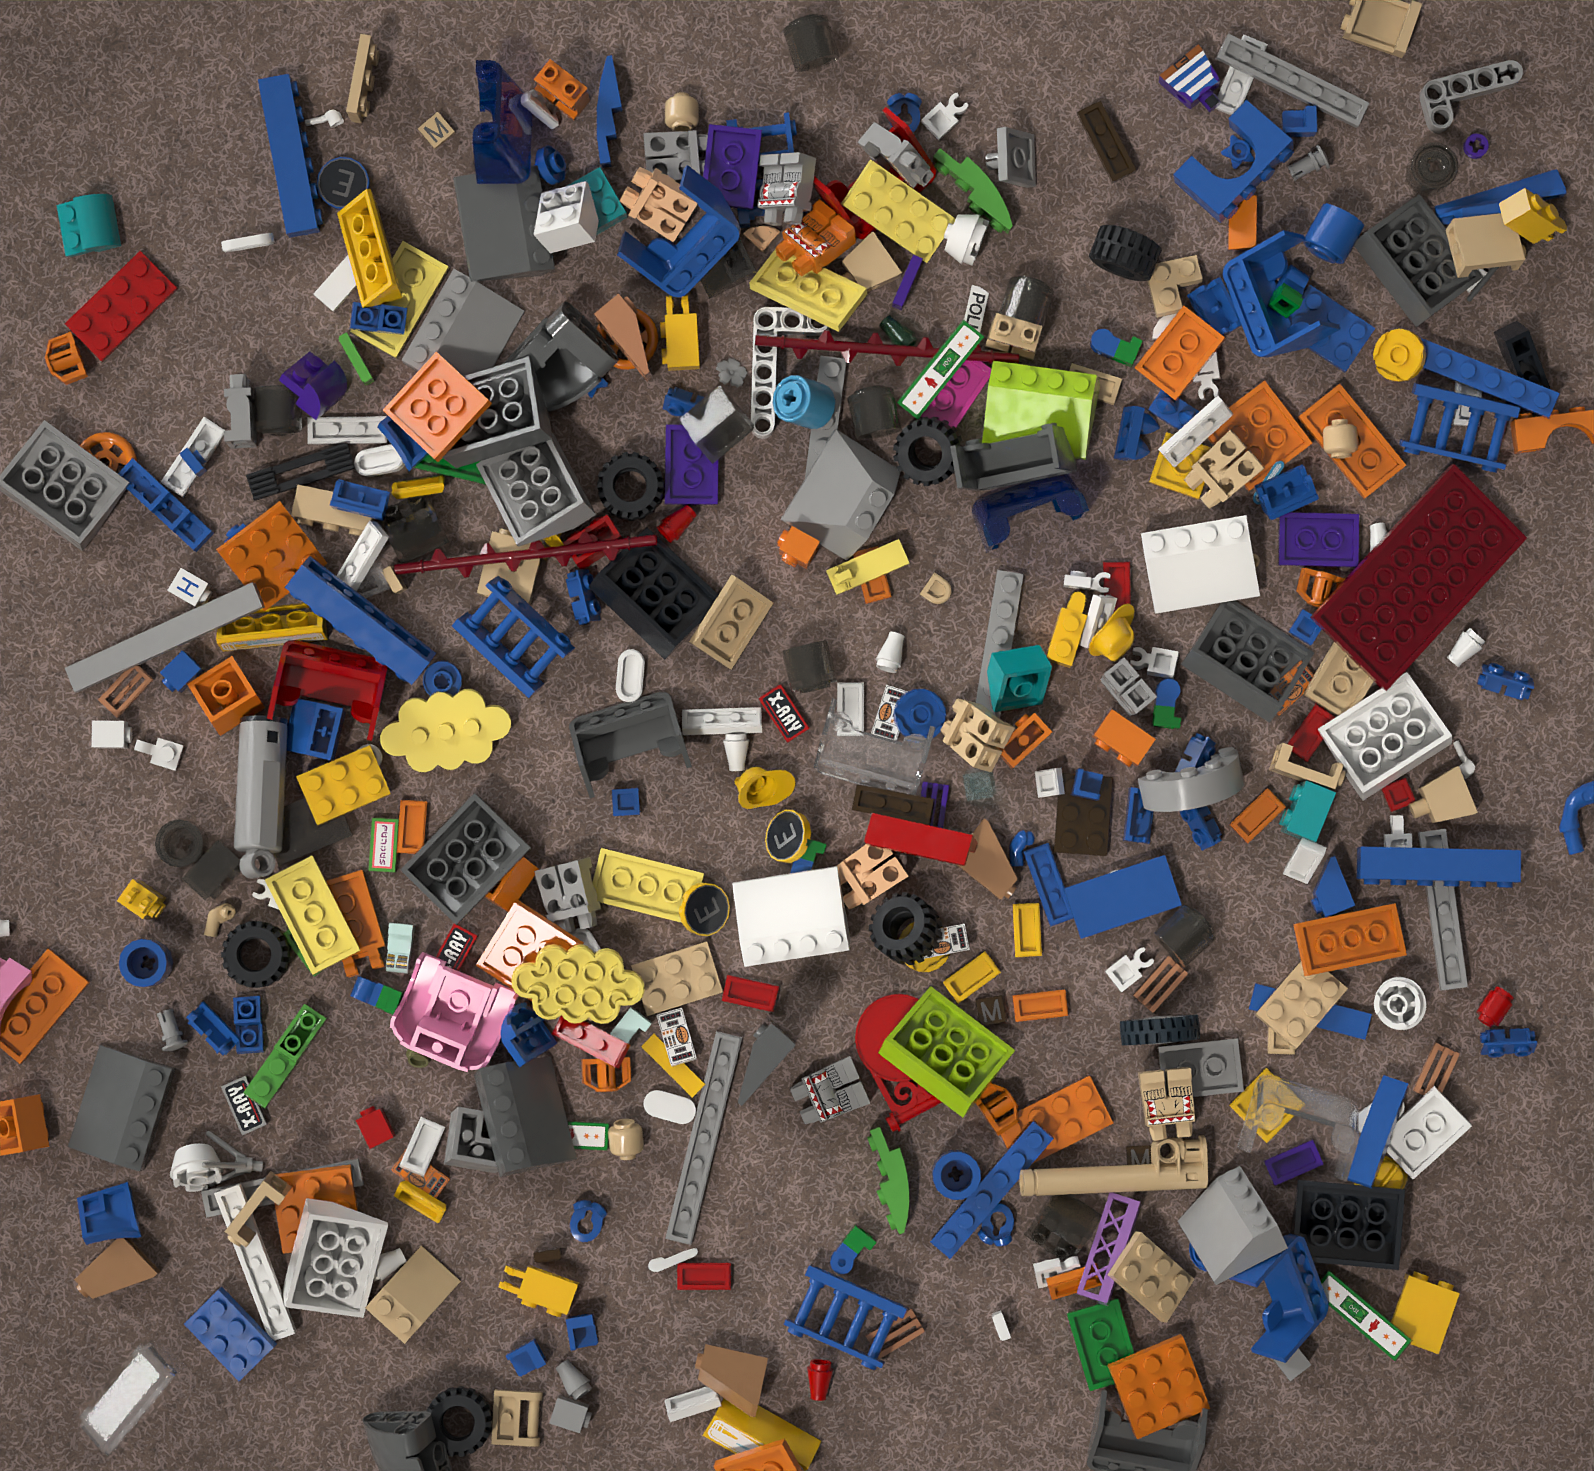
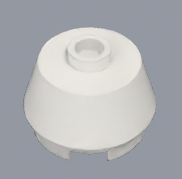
[944,214,989,266]
[1374,977,1426,1030]
[170,1144,223,1192]

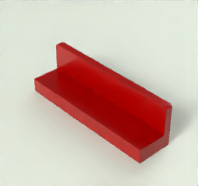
[864,813,978,866]

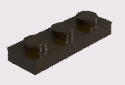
[1077,100,1136,184]
[852,784,935,825]

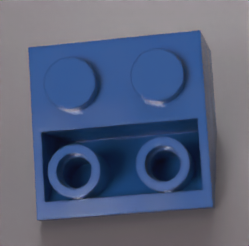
[287,699,347,761]

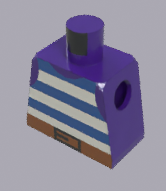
[1159,44,1221,112]

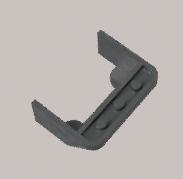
[950,423,1078,491]
[569,692,692,798]
[1087,1390,1208,1471]

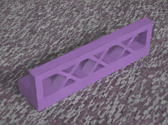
[1076,1193,1141,1306]

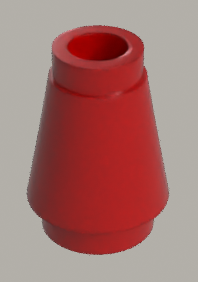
[657,505,697,543]
[807,1359,834,1401]

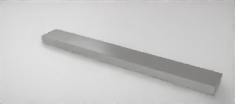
[65,582,265,693]
[665,1031,742,1245]

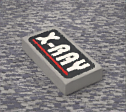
[221,1076,267,1135]

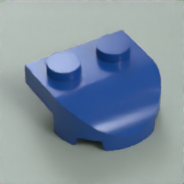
[501,1002,557,1068]

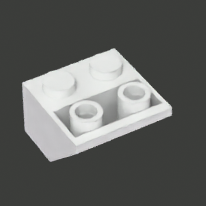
[534,181,599,253]

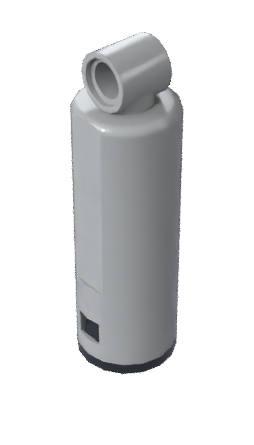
[234,715,288,879]

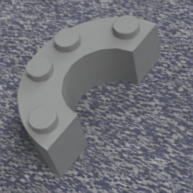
[1138,747,1245,812]

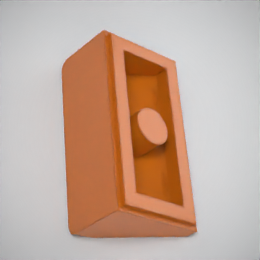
[1228,195,1257,250]

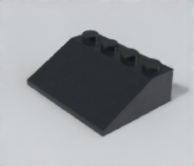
[589,527,718,660]
[1290,1180,1405,1270]

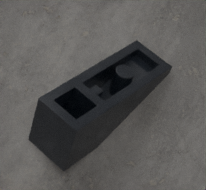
[1494,321,1551,390]

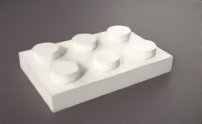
[1387,1086,1472,1179]

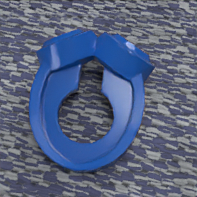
[887,93,922,132]
[570,1200,607,1242]
[978,1204,1014,1246]

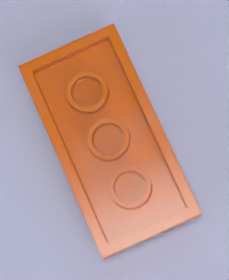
[1298,384,1406,499]
[1293,903,1407,976]
[0,948,90,1064]
[996,1075,1113,1164]

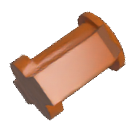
[45,332,88,385]
[1296,568,1345,607]
[581,1057,631,1092]
[976,1083,1018,1136]

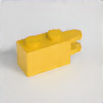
[1499,188,1567,244]
[660,295,700,371]
[1046,591,1087,668]
[117,879,166,920]
[498,1265,579,1317]

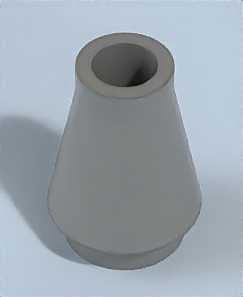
[555,1359,592,1401]

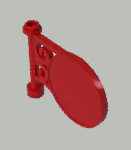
[855,994,942,1132]

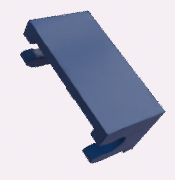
[1187,277,1242,336]
[1254,465,1319,520]
[330,479,391,521]
[1123,787,1153,844]

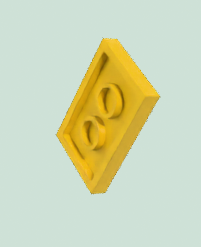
[296,745,391,826]

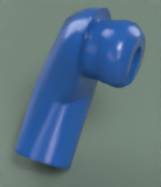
[1009,830,1034,867]

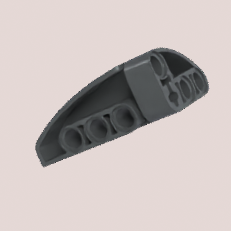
[504,301,619,412]
[362,1411,452,1471]

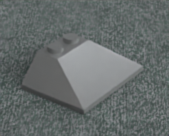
[780,429,901,561]

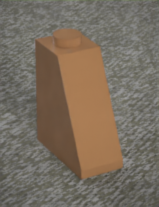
[955,818,1018,900]
[74,1238,161,1299]
[695,1344,768,1417]

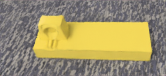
[826,539,909,595]

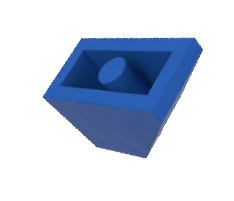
[1311,856,1355,918]

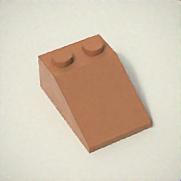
[594,294,651,382]

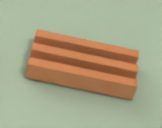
[98,665,154,718]
[1133,956,1188,1013]
[1412,1042,1460,1096]
[865,1308,925,1359]

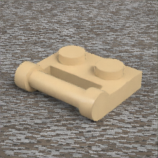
[491,1389,543,1447]

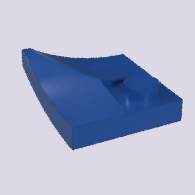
[377,416,429,471]
[77,1182,142,1245]

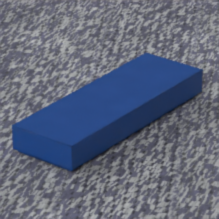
[1023,843,1073,927]

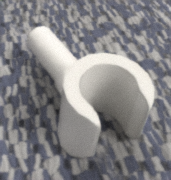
[305,110,344,128]
[1453,740,1475,779]

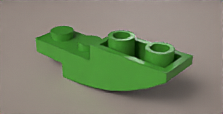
[933,149,1013,234]
[243,1004,326,1109]
[867,1126,909,1234]

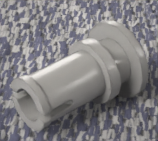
[1287,145,1330,181]
[157,1009,188,1051]

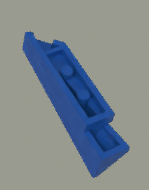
[1435,169,1566,225]

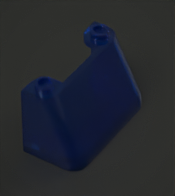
[472,60,532,184]
[972,474,1089,553]

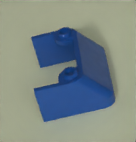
[617,165,741,297]
[1223,230,1341,358]
[1229,1234,1329,1363]

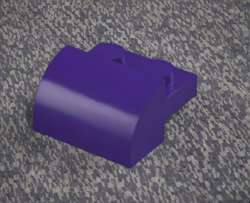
[279,351,347,420]

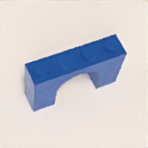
[1173,100,1294,223]

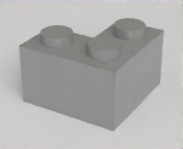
[444,1107,498,1173]

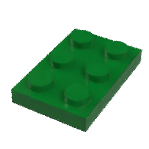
[1066,1298,1134,1391]

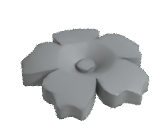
[716,358,747,388]

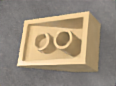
[365,1245,461,1344]

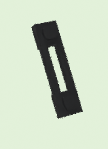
[246,443,355,501]

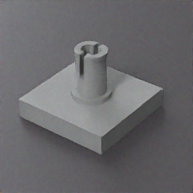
[986,127,1036,188]

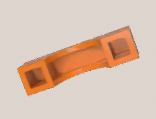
[1510,407,1594,454]

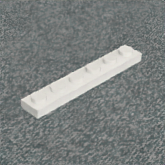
[214,1183,297,1341]

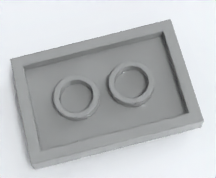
[1158,1038,1244,1097]

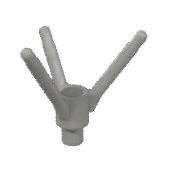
[202,1131,263,1187]

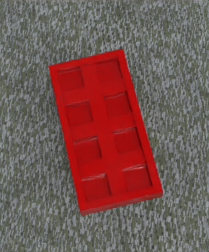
[65,251,178,362]

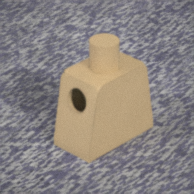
[842,232,902,293]
[1409,766,1478,823]

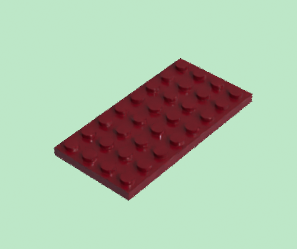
[1310,464,1527,691]

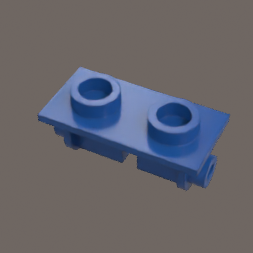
[663,387,719,425]
[566,569,601,625]
[1477,663,1534,700]
[1175,733,1216,772]
[1180,806,1222,850]
[186,1001,240,1056]
[1480,1028,1537,1058]

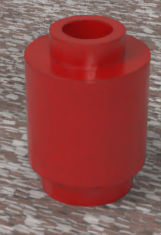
[1476,986,1514,1027]

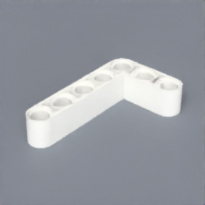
[751,307,830,439]

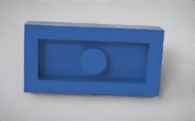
[1147,390,1200,431]
[1114,406,1160,461]

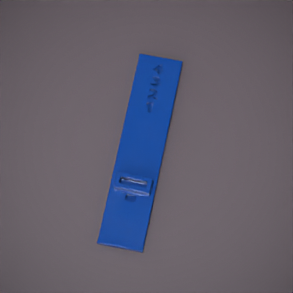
[1249,983,1372,1040]

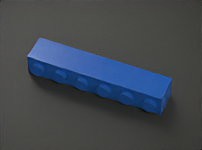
[258,74,323,238]
[285,556,436,685]
[1357,847,1521,888]

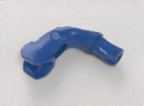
[1559,781,1594,855]

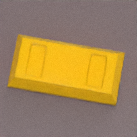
[392,475,445,499]
[1013,903,1042,957]
[943,951,1001,1004]
[394,1180,446,1223]

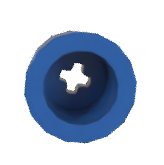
[1303,203,1364,264]
[119,939,173,987]
[932,1150,981,1200]

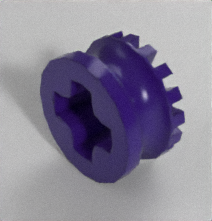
[1463,134,1489,159]

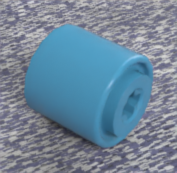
[772,375,835,429]

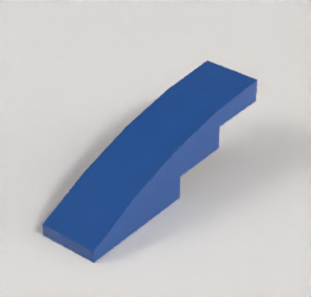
[597,55,622,168]
[118,458,214,552]
[1346,1075,1409,1188]

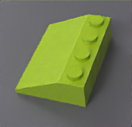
[982,361,1100,460]
[879,986,1015,1118]

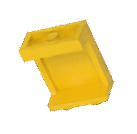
[1391,1271,1460,1354]

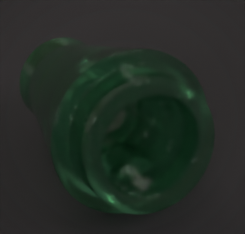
[879,315,918,346]

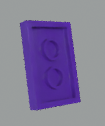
[703,124,762,210]
[665,425,719,505]
[1278,512,1359,568]

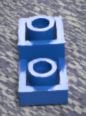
[349,302,407,335]
[233,996,264,1054]

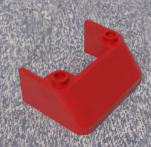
[813,107,936,239]
[267,640,387,741]

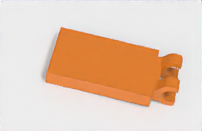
[326,870,386,978]

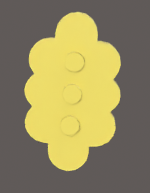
[380,689,511,772]
[511,944,645,1024]

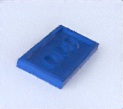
[1064,855,1182,939]

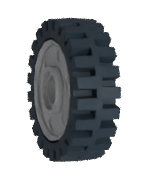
[1120,1014,1200,1046]

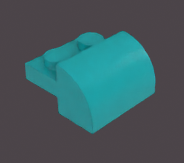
[56,194,121,257]

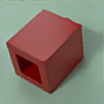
[356,1106,396,1149]

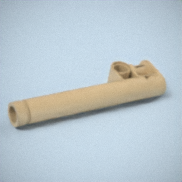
[1019,1135,1208,1197]

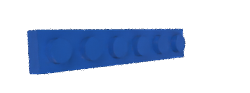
[1421,338,1560,419]
[930,1120,1054,1259]

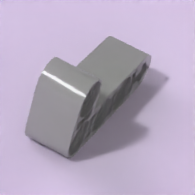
[1419,60,1523,133]

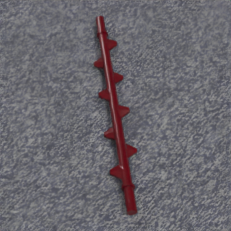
[755,330,1019,366]
[394,532,657,578]

